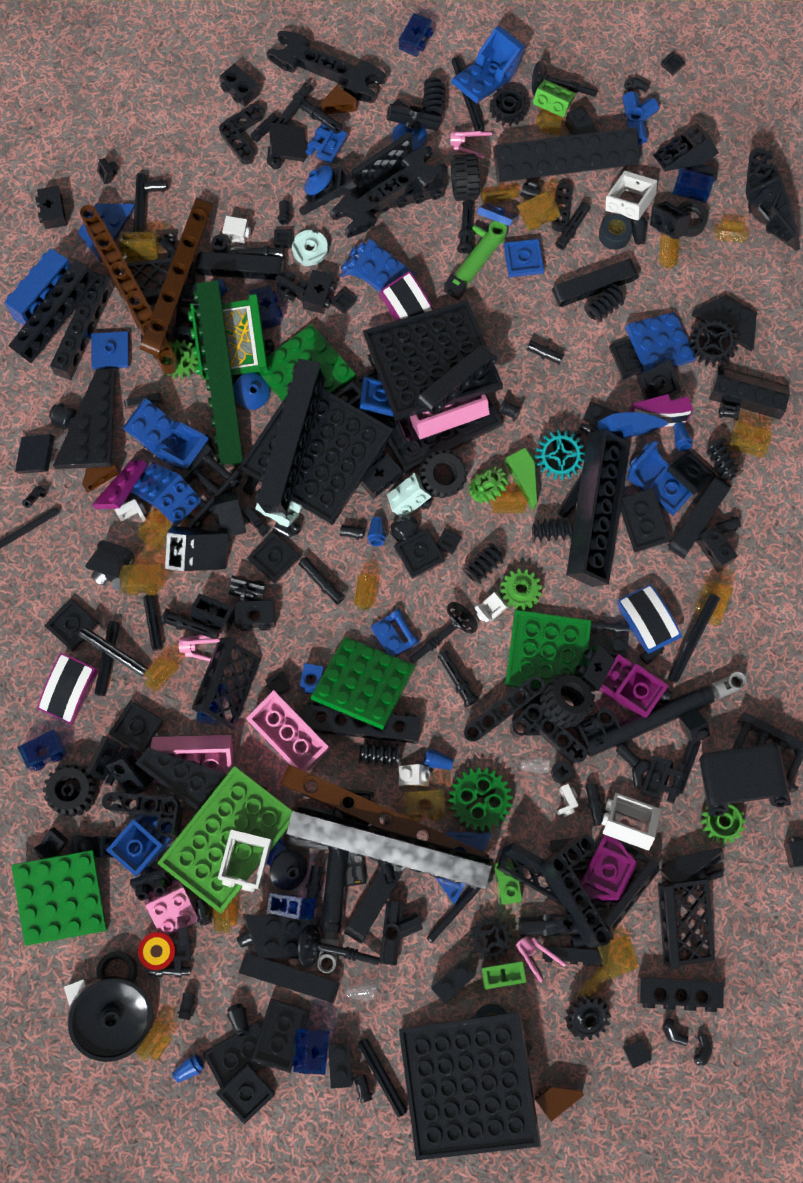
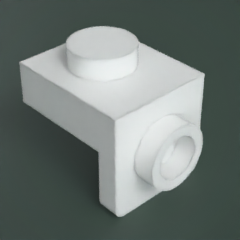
[115,499,147,522]
[474,592,508,622]
[399,764,431,787]
[557,784,578,817]

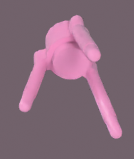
[451,131,492,159]
[179,632,222,661]
[515,936,566,982]

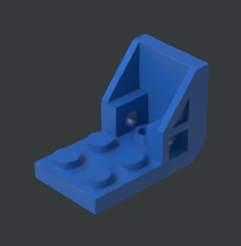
[451,26,525,104]
[123,398,209,469]

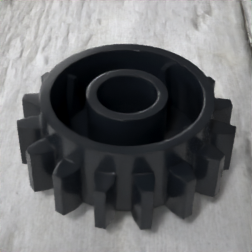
[489,88,528,127]
[564,994,611,1041]

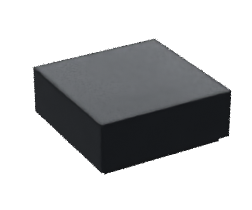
[661,52,686,76]
[274,229,292,248]
[331,289,356,315]
[436,529,462,555]
[265,671,291,695]
[177,916,189,946]
[623,1040,652,1069]

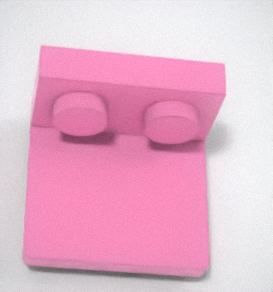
[145,879,199,936]

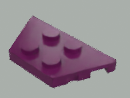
[581,834,637,901]

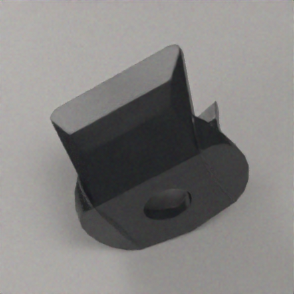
[85,540,135,589]

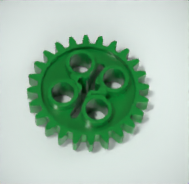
[448,767,513,833]

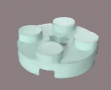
[292,230,328,266]

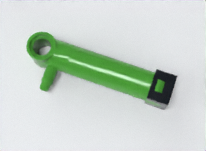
[444,221,507,301]

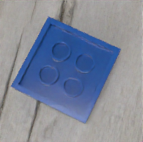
[625,312,697,370]

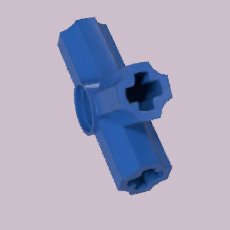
[622,91,660,146]

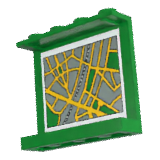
[188,294,268,380]

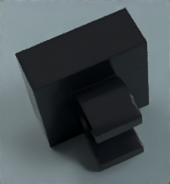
[97,158,119,184]

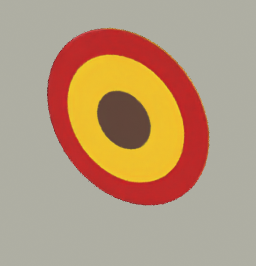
[138,932,175,970]

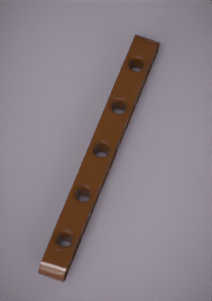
[140,197,213,356]
[80,205,178,374]
[280,765,490,858]

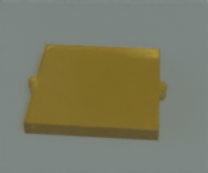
[598,935,639,979]

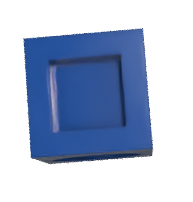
[300,663,324,695]

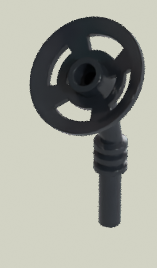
[531,61,597,97]
[409,602,478,664]
[298,925,380,967]

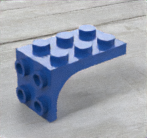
[340,239,415,292]
[627,440,693,516]
[131,462,201,526]

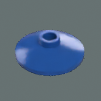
[392,123,427,151]
[304,165,333,195]
[234,373,270,410]

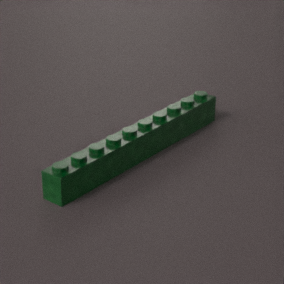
[193,280,244,468]

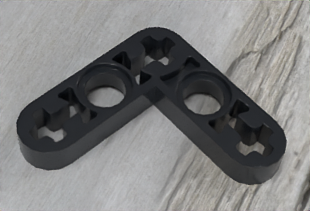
[219,104,264,165]

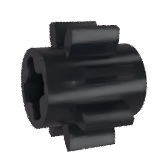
[520,180,541,204]

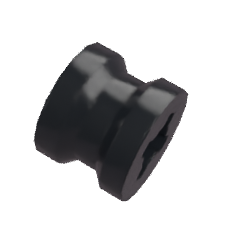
[551,762,572,783]

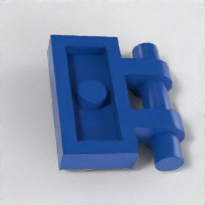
[306,124,348,164]

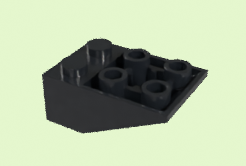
[653,123,719,172]
[165,525,229,571]

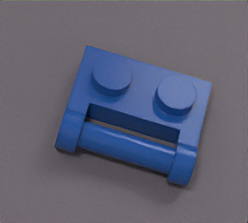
[370,609,420,657]

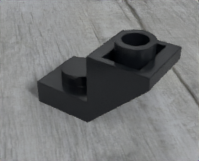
[70,835,117,858]

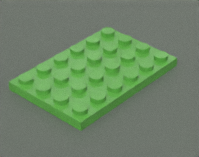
[157,766,292,914]

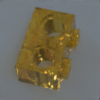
[728,422,773,458]
[137,508,181,552]

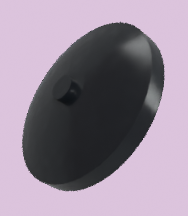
[67,976,153,1062]

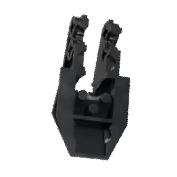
[745,148,800,251]

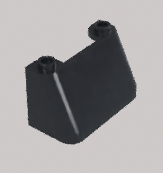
[699,743,791,816]

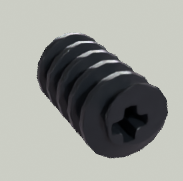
[423,77,446,116]
[584,284,624,322]
[706,438,744,481]
[532,517,572,543]
[462,543,504,584]
[358,739,400,769]

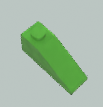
[505,448,537,510]

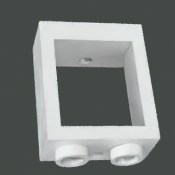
[606,171,657,220]
[601,792,661,851]
[218,830,272,892]

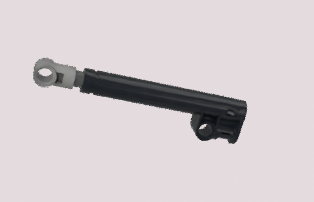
[575,672,747,757]
[318,789,374,973]

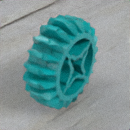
[535,429,585,480]

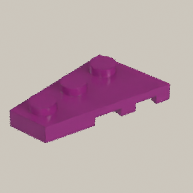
[92,460,147,509]

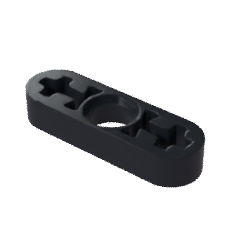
[551,182,572,232]

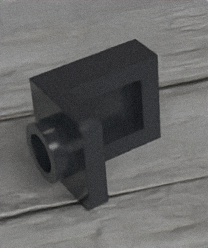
[32,827,68,859]

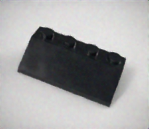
[709,366,790,420]

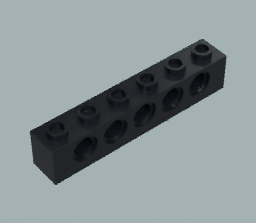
[8,259,98,363]
[50,272,114,380]
[301,702,420,744]

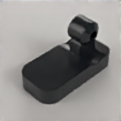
[124,393,163,409]

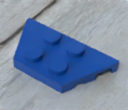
[78,204,135,263]
[436,831,492,904]

